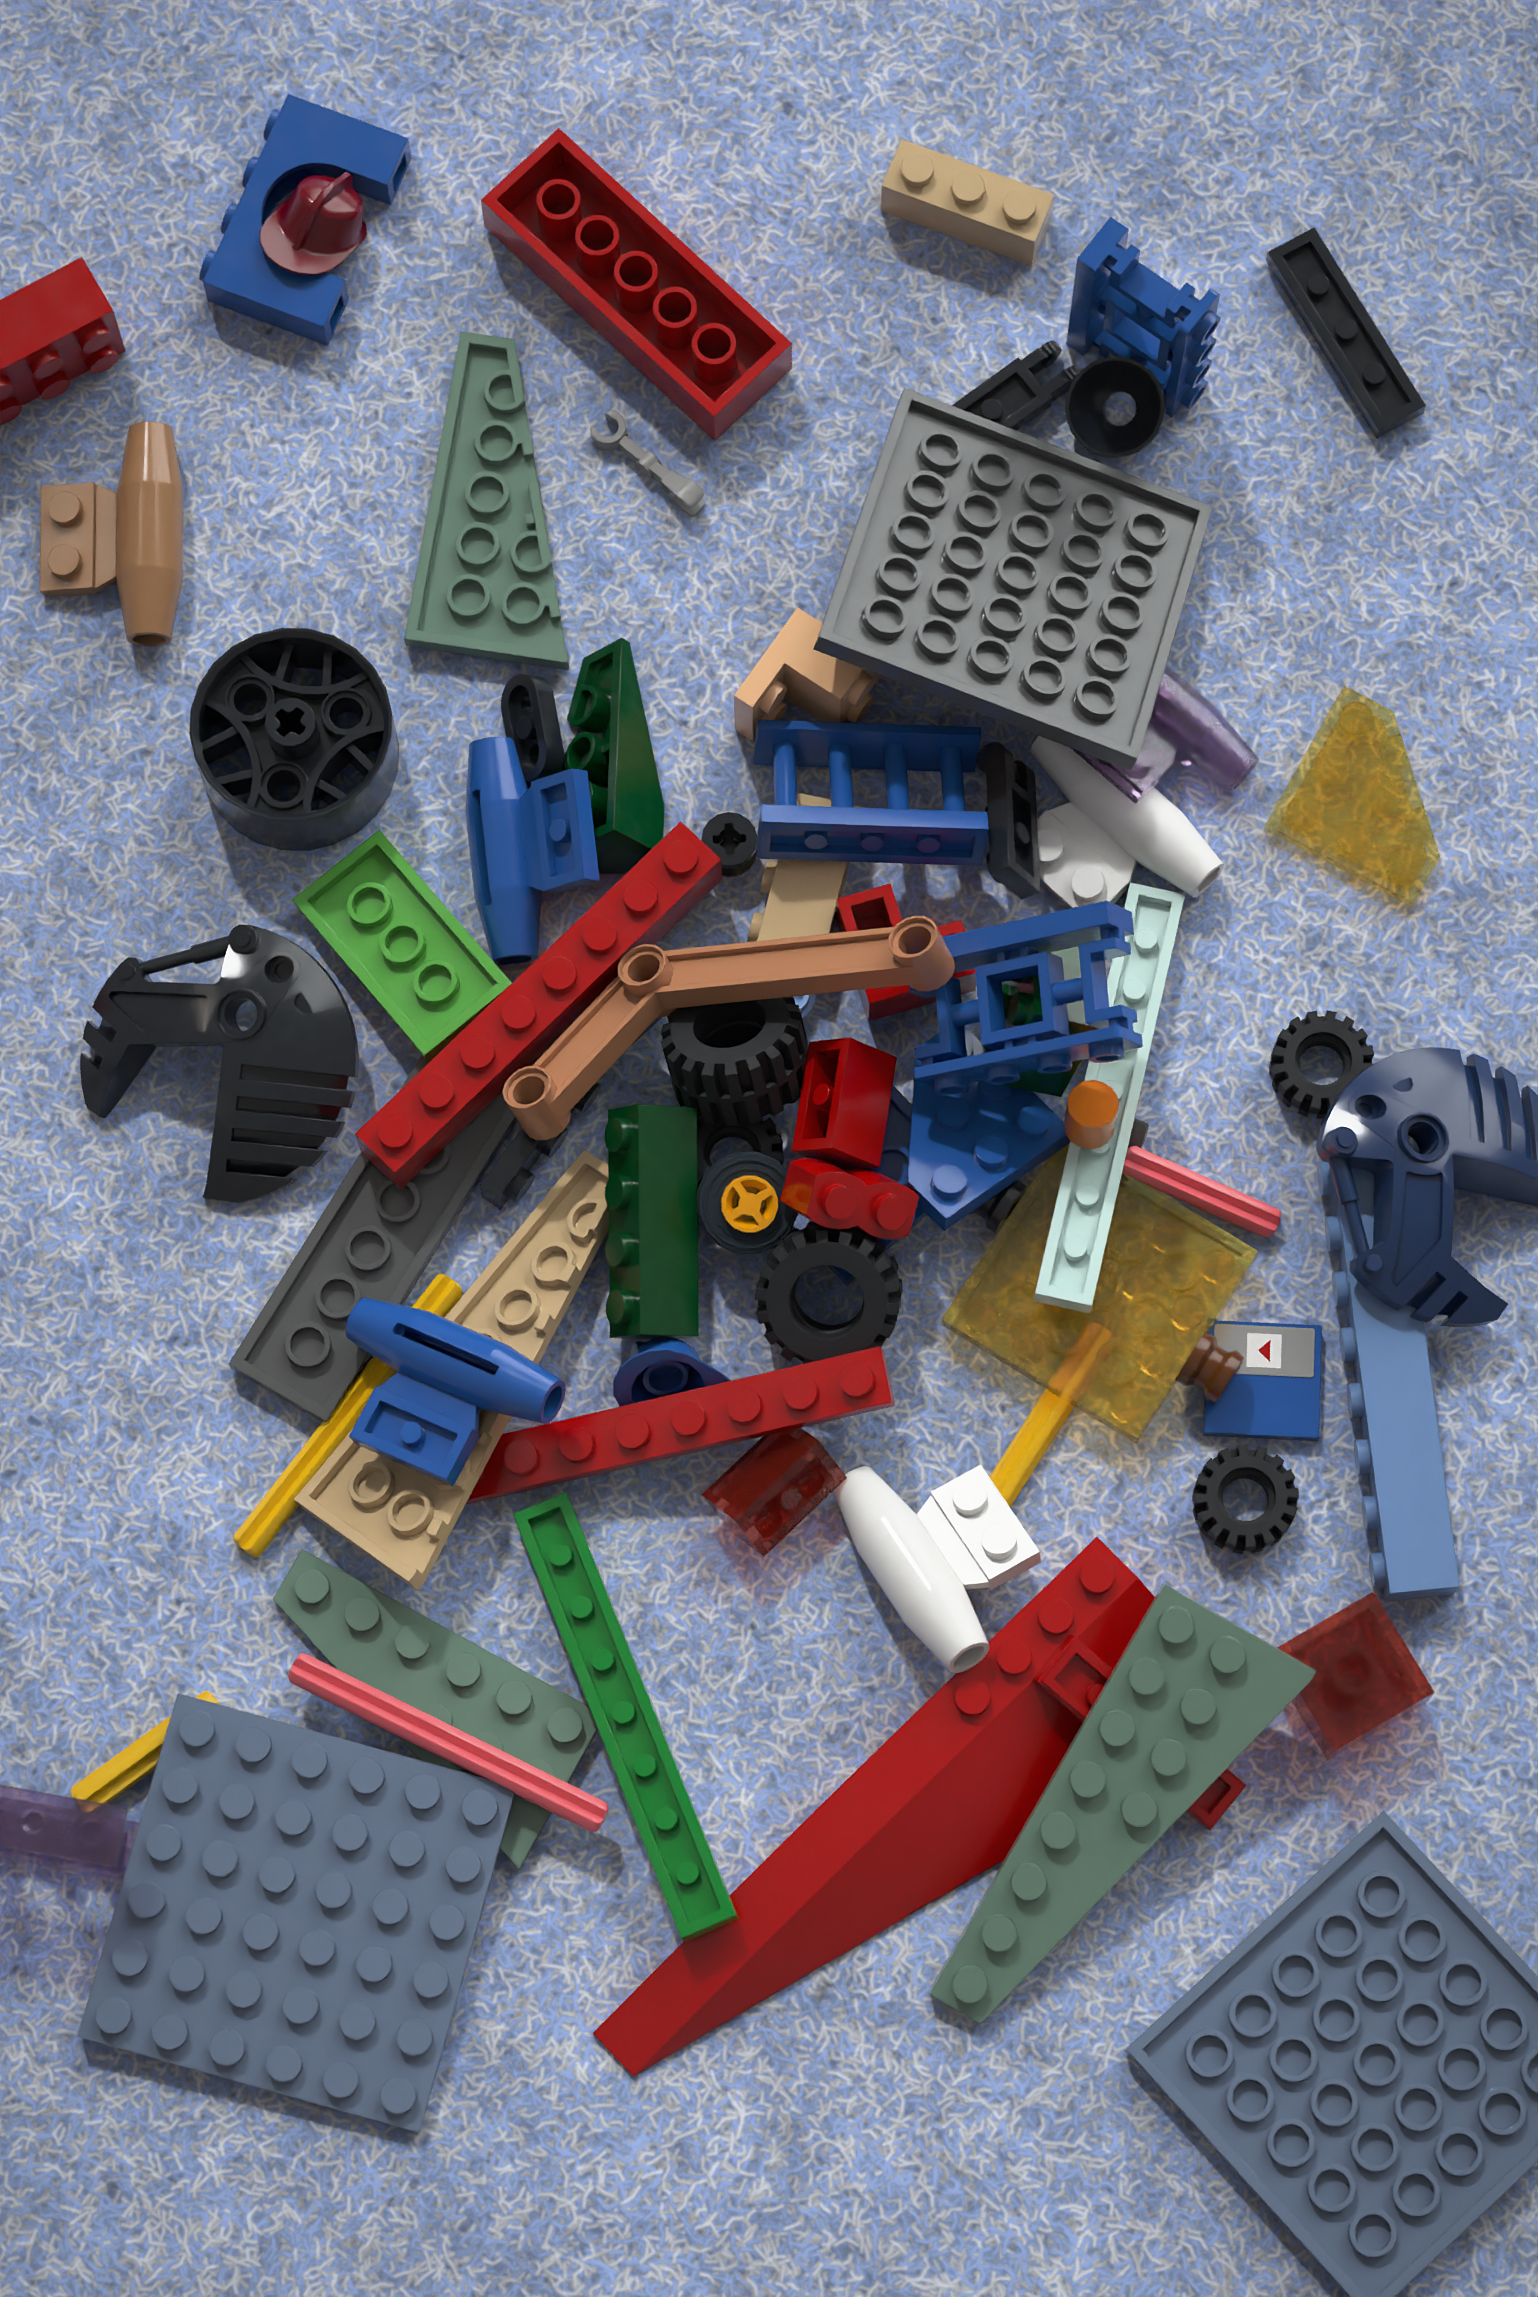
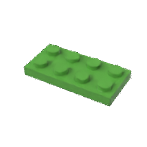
[292,830,512,1062]

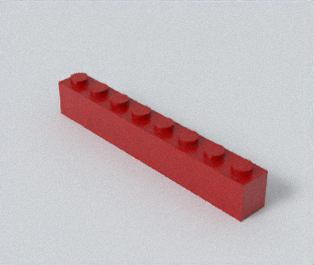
[355,821,722,1190]

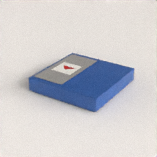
[1203,1320,1322,1441]

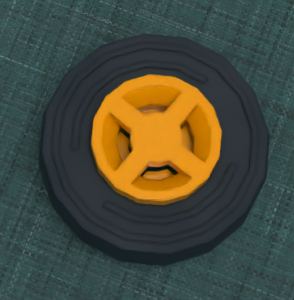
[696,1152,799,1254]

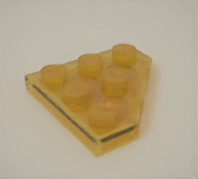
[1264,685,1440,907]

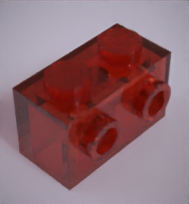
[701,1428,847,1557]

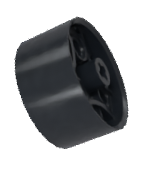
[189,628,399,851]

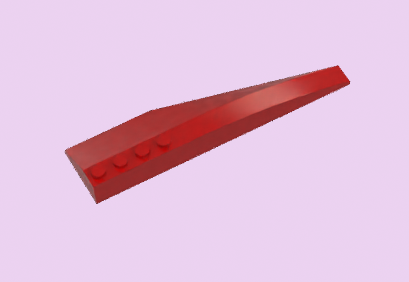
[592,1537,1155,2077]

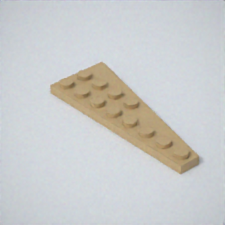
[294,1149,609,1591]

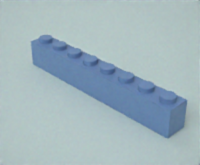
[1317,1161,1460,1602]

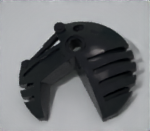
[80,925,359,1203]

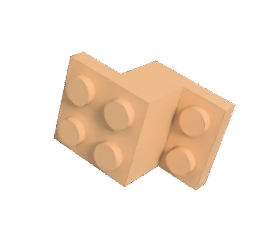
[734,607,890,741]

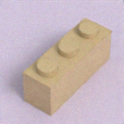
[881,139,1054,266]
[747,792,861,942]

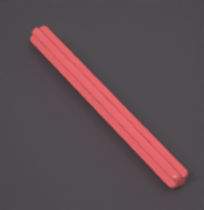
[288,1653,609,1832]

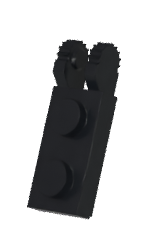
[951,340,1080,431]

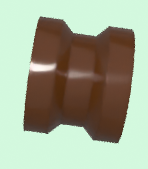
[1176,1332,1246,1405]

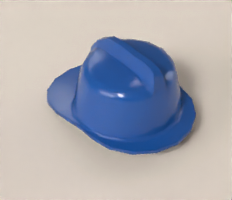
[613,1337,731,1406]

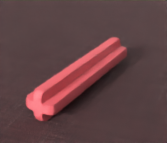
[1122,1146,1281,1237]

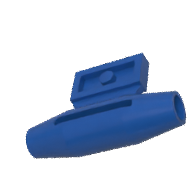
[465,737,600,965]
[346,1297,566,1487]

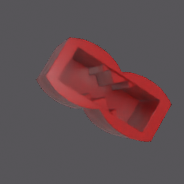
[780,1158,919,1239]

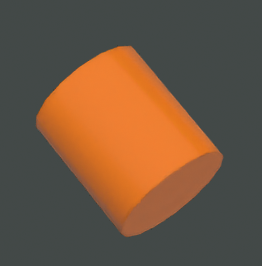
[1064,1080,1119,1149]

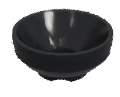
[1065,356,1166,458]

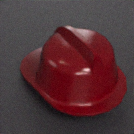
[260,172,367,276]

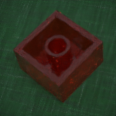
[1277,1592,1435,1761]

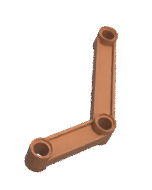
[502,916,955,1140]

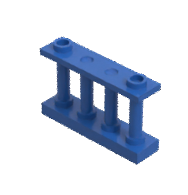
[753,720,988,866]

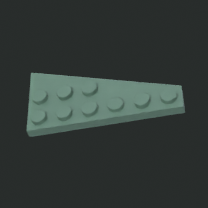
[404,331,569,670]
[273,1549,598,1870]

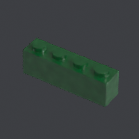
[604,1104,699,1340]

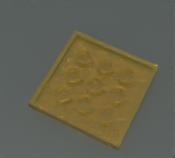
[941,1143,1258,1444]

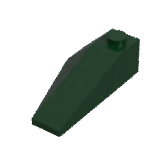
[559,638,664,874]

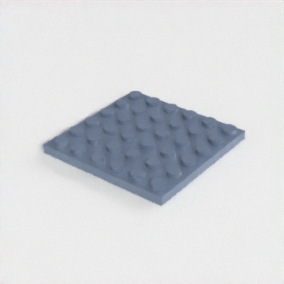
[77,1693,515,2132]
[1124,1811,1538,2297]

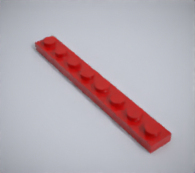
[465,1346,895,1505]

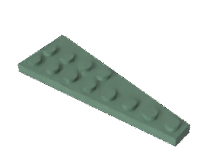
[929,1583,1316,2024]

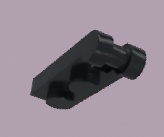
[976,742,1041,900]

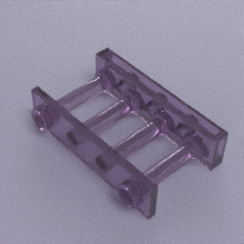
[0,1785,140,1881]

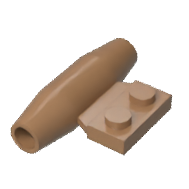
[39,422,183,646]

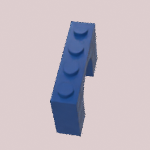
[199,94,412,346]

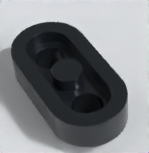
[501,674,564,782]

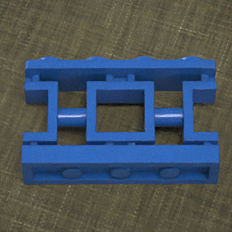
[1066,217,1221,418]
[909,901,1143,1095]

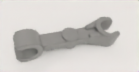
[590,410,705,517]

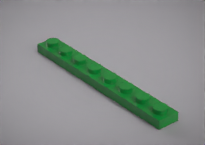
[513,1492,739,1942]

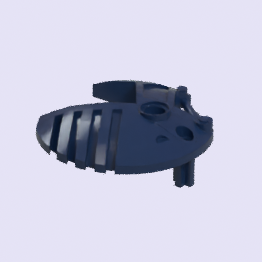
[1316,1047,1538,1327]

